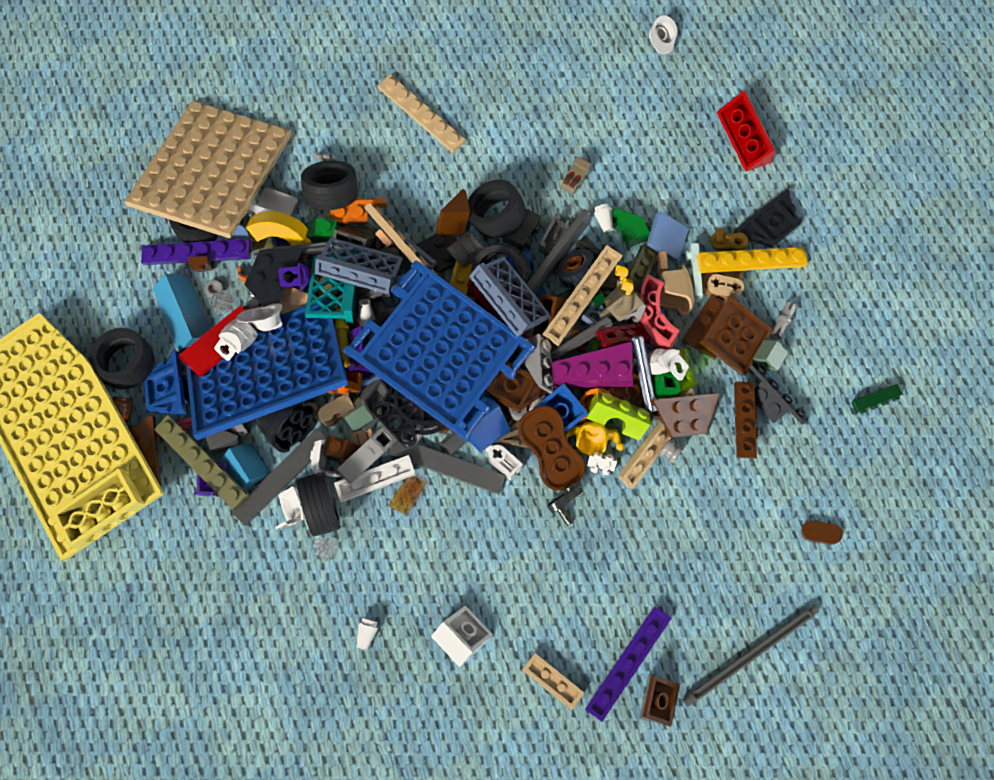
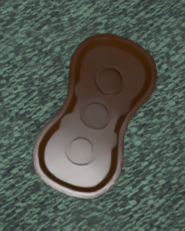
[518,406,585,491]

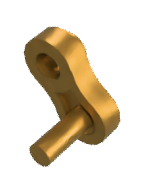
[710,227,748,251]

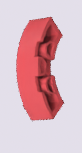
[639,274,680,349]

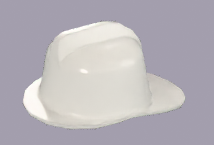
[649,15,677,54]
[237,303,283,331]

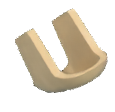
[659,264,695,316]

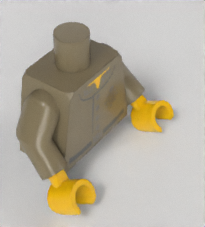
[599,265,644,321]

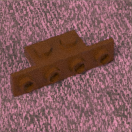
[734,381,758,459]

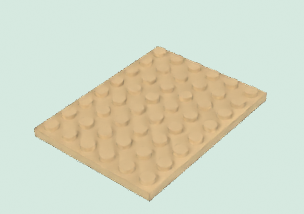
[125,101,292,239]

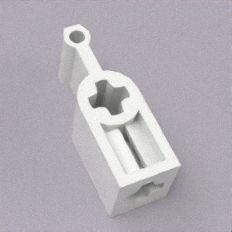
[485,445,523,481]

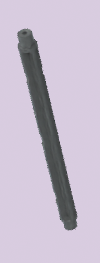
[682,605,819,707]

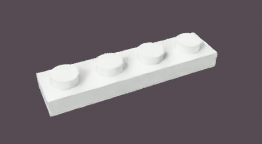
[334,455,416,503]

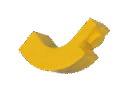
[246,211,311,259]

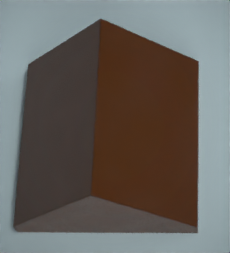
[436,189,470,235]
[639,675,680,727]

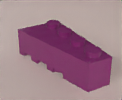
[552,342,634,388]

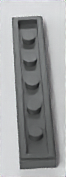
[524,209,590,301]
[231,428,328,526]
[388,439,506,495]

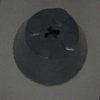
[253,399,318,453]

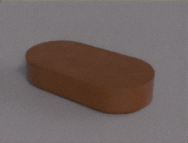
[801,521,843,545]

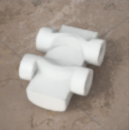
[587,452,617,475]

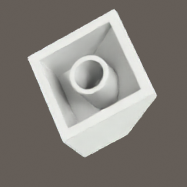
[431,606,493,667]

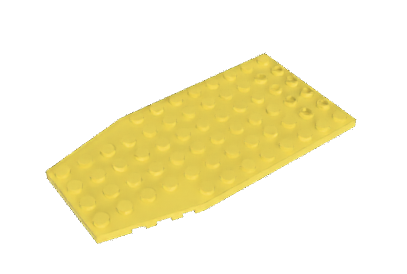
[0,313,164,561]

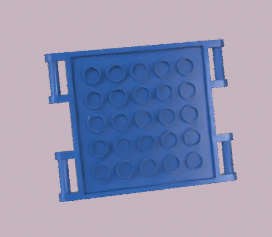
[343,260,535,442]

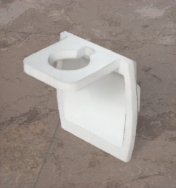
[214,318,258,361]
[647,348,689,381]
[310,439,342,477]
[275,486,305,530]

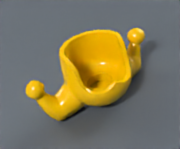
[565,421,624,456]

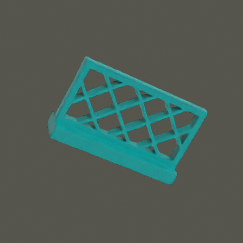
[305,252,360,323]

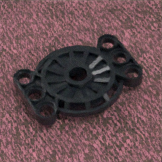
[372,386,446,448]

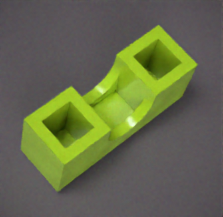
[587,390,651,441]

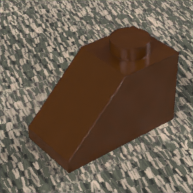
[323,435,361,463]

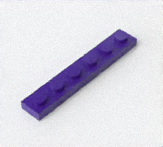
[141,239,251,265]
[585,606,672,722]

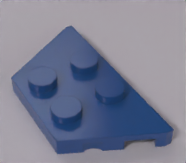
[144,349,186,414]

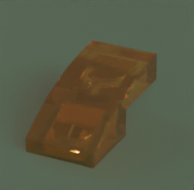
[389,476,426,516]

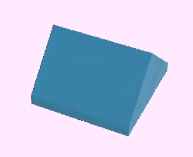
[219,443,270,491]

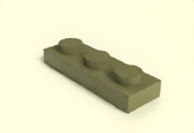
[626,244,658,293]

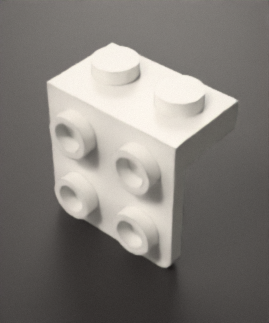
[247,188,298,218]

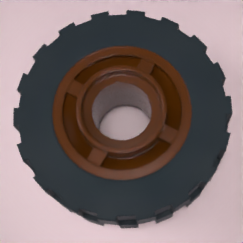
[556,249,596,289]

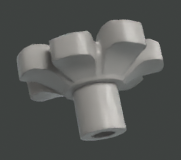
[312,152,336,162]

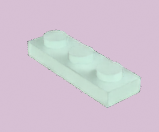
[685,244,703,302]

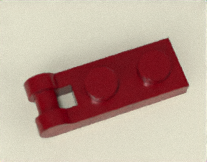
[595,323,651,349]

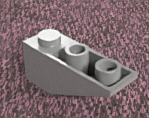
[520,334,554,394]
[337,426,397,484]

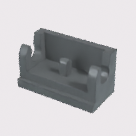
[539,214,570,256]

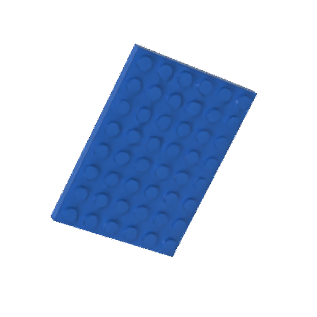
[186,297,348,440]

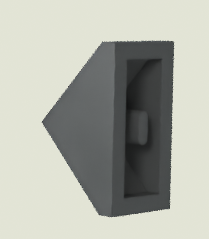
[206,430,242,455]

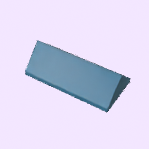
[153,274,211,353]

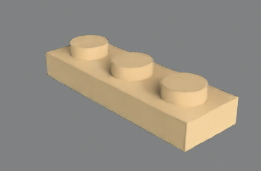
[522,653,584,710]

